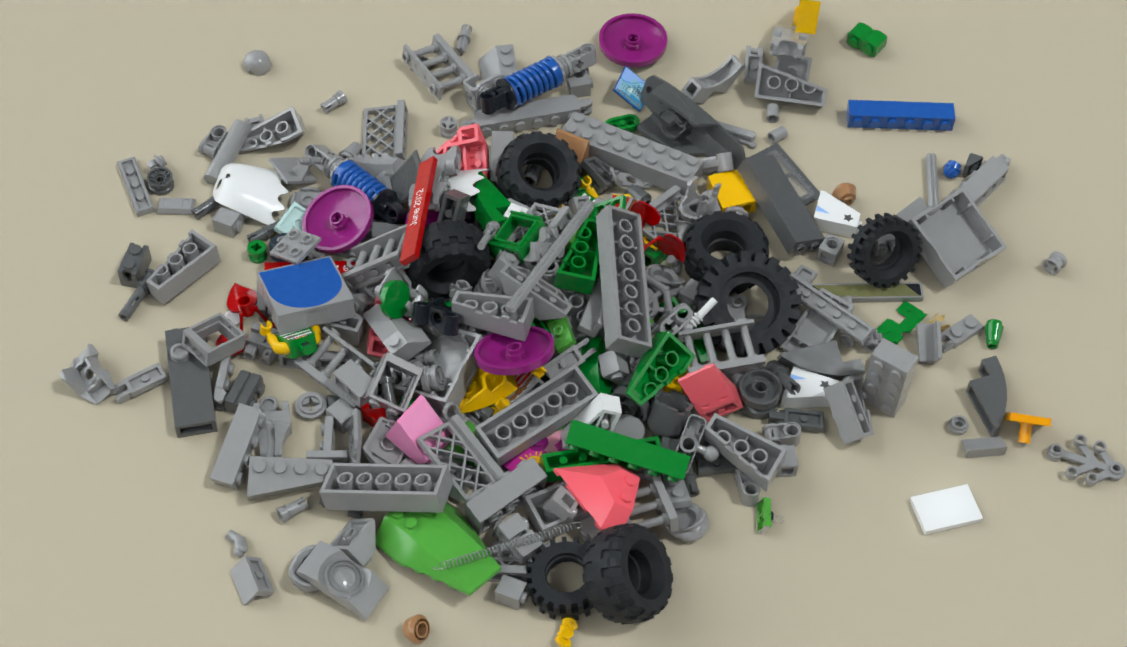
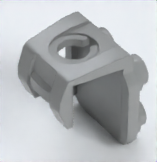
[463,74,504,112]
[375,267,428,318]

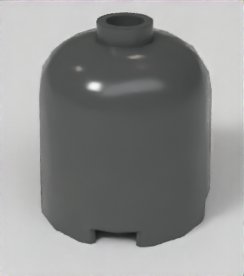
[647,389,693,439]

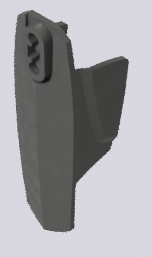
[637,75,746,172]

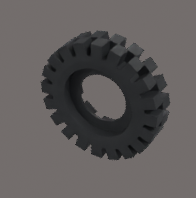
[694,250,802,357]

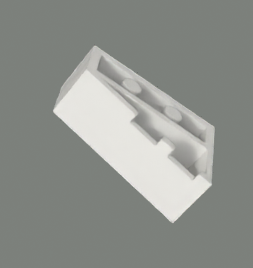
[561,393,622,450]

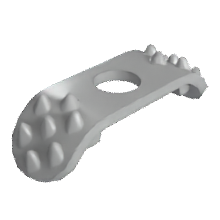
[609,167,654,189]

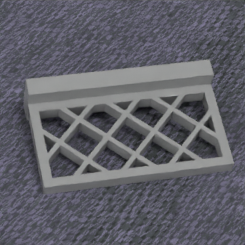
[362,100,408,161]
[641,184,697,246]
[495,202,573,271]
[416,414,504,503]

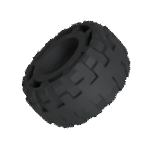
[495,131,582,216]
[683,211,769,295]
[404,219,493,299]
[582,523,673,625]

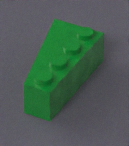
[553,218,599,295]

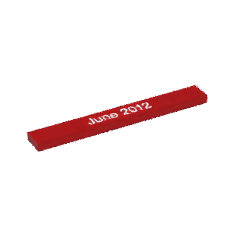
[400,156,438,266]

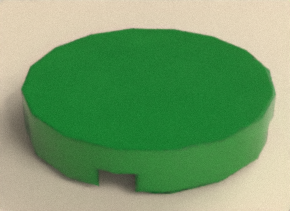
[380,280,410,319]

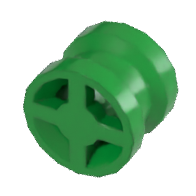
[247,240,267,264]

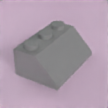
[479,44,518,81]

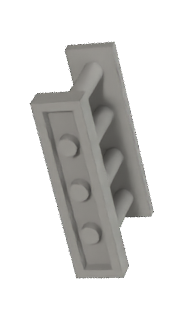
[402,33,475,101]
[341,224,410,291]
[676,318,766,375]
[295,326,378,410]
[626,469,679,533]

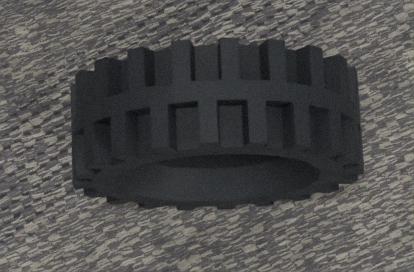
[847,213,922,288]
[526,537,594,621]

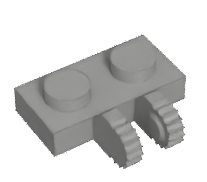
[530,227,565,262]

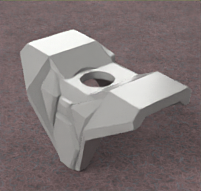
[60,344,115,405]

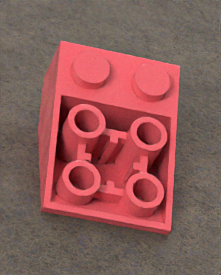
[678,363,743,423]

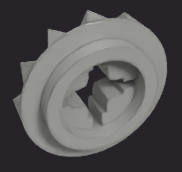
[295,392,327,420]

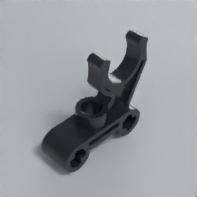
[411,297,460,336]

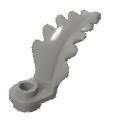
[351,152,405,177]

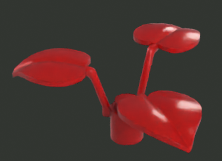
[631,201,686,263]
[216,283,277,356]

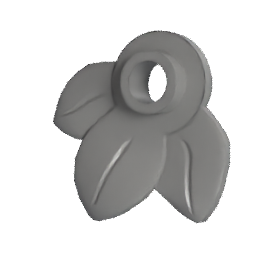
[727,294,748,321]

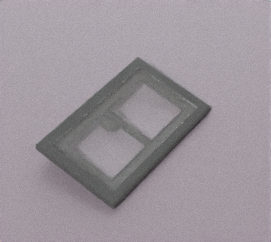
[750,143,820,206]

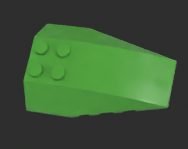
[375,502,501,596]

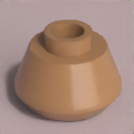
[832,183,856,206]
[402,614,430,644]

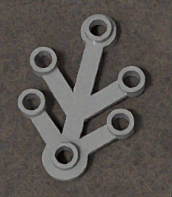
[1046,434,1126,486]

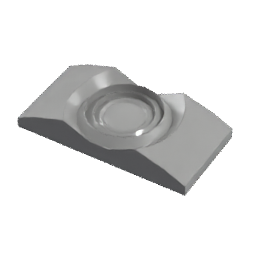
[780,287,854,351]
[296,541,389,621]

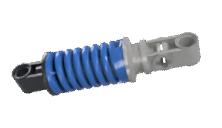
[480,43,596,114]
[305,144,409,225]

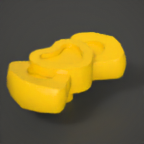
[555,617,578,647]

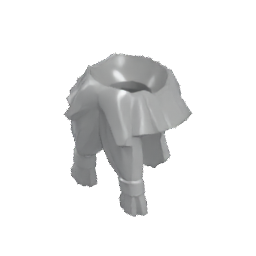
[678,176,722,223]

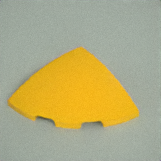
[459,367,518,413]

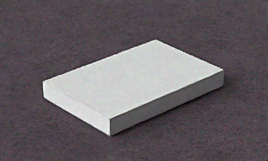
[910,484,983,535]

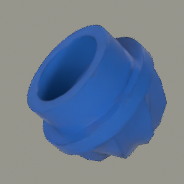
[943,160,961,179]

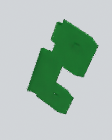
[876,302,928,344]

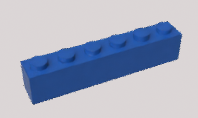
[846,100,956,131]

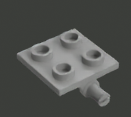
[268,155,322,184]
[269,228,326,265]

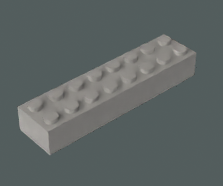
[561,112,704,196]
[596,205,652,358]

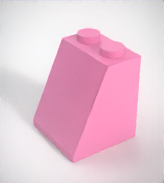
[385,395,451,465]

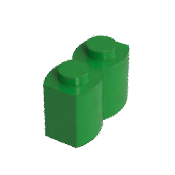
[846,22,887,57]

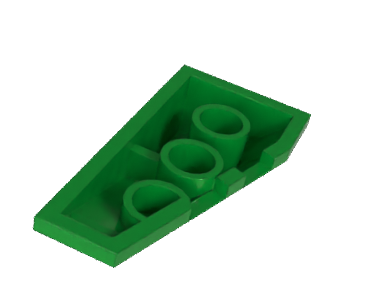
[625,331,696,406]

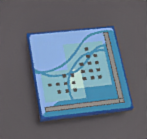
[613,66,645,112]

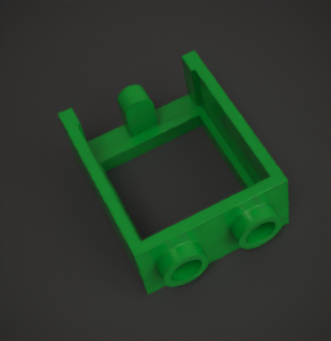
[488,210,546,263]

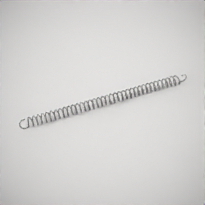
[433,522,582,571]

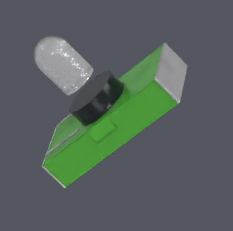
[756,496,785,535]

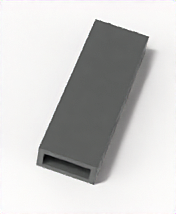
[737,155,825,254]
[165,327,218,438]

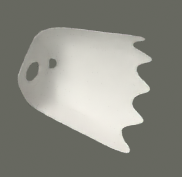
[213,163,288,225]
[428,169,492,212]

